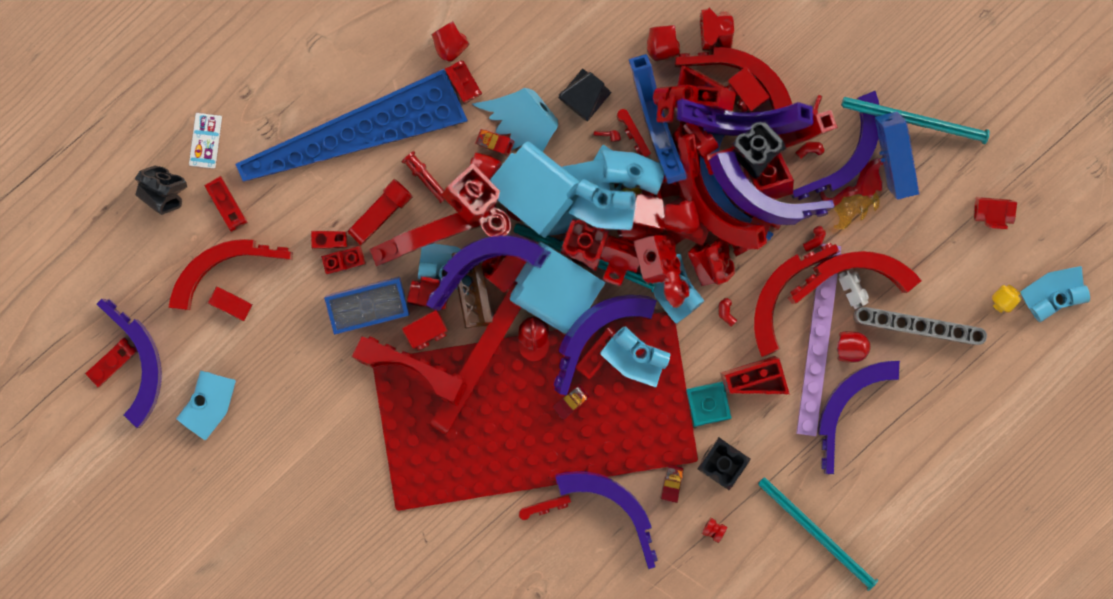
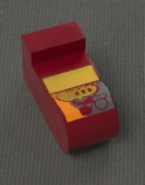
[552,385,590,420]
[660,465,684,503]

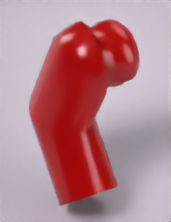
[795,141,825,159]
[803,226,826,252]
[718,298,737,327]

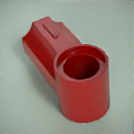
[683,122,719,158]

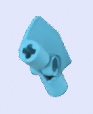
[601,150,664,195]
[569,179,636,230]
[418,243,482,296]
[653,254,705,323]
[1020,266,1090,323]
[600,326,670,387]
[176,370,236,440]

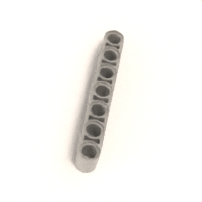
[853,307,987,345]

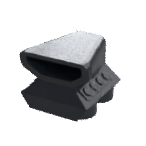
[558,68,612,122]
[731,121,786,179]
[135,165,187,215]
[697,437,751,490]

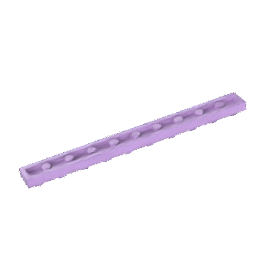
[796,244,841,436]

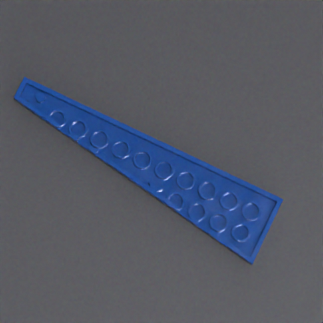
[235,69,468,182]

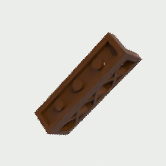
[451,252,492,329]

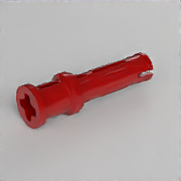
[401,151,445,204]

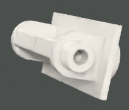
[839,268,869,309]

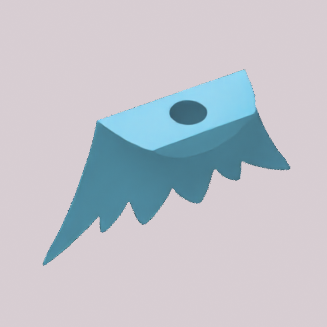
[472,88,558,152]

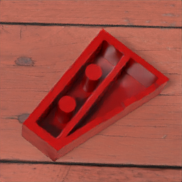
[677,65,736,112]
[720,356,790,395]

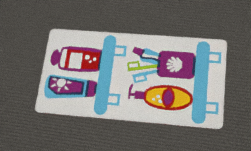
[189,113,222,169]

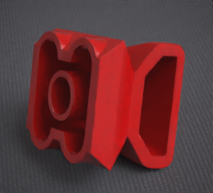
[700,7,734,51]
[560,219,609,271]
[687,238,735,286]

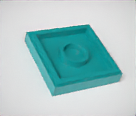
[686,381,732,427]

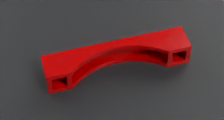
[352,336,467,406]

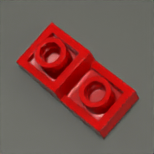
[321,246,366,275]
[207,286,253,321]

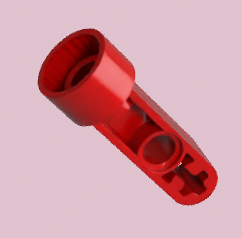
[347,178,413,246]

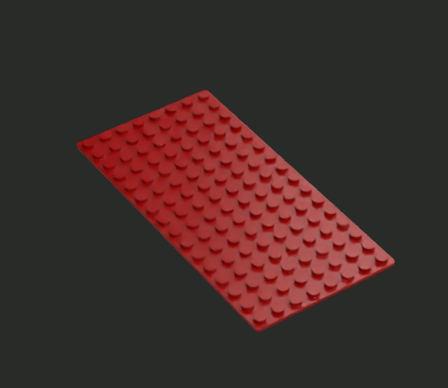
[373,312,698,511]

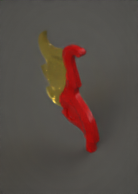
[820,157,884,230]

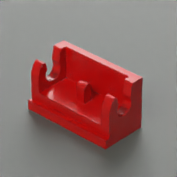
[445,60,482,104]

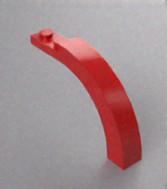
[675,47,792,110]
[703,110,838,175]
[678,133,767,250]
[370,204,497,267]
[168,239,293,310]
[754,243,840,358]
[788,251,922,304]

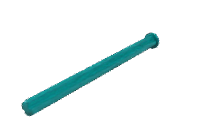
[841,97,990,144]
[513,223,657,292]
[758,477,878,591]

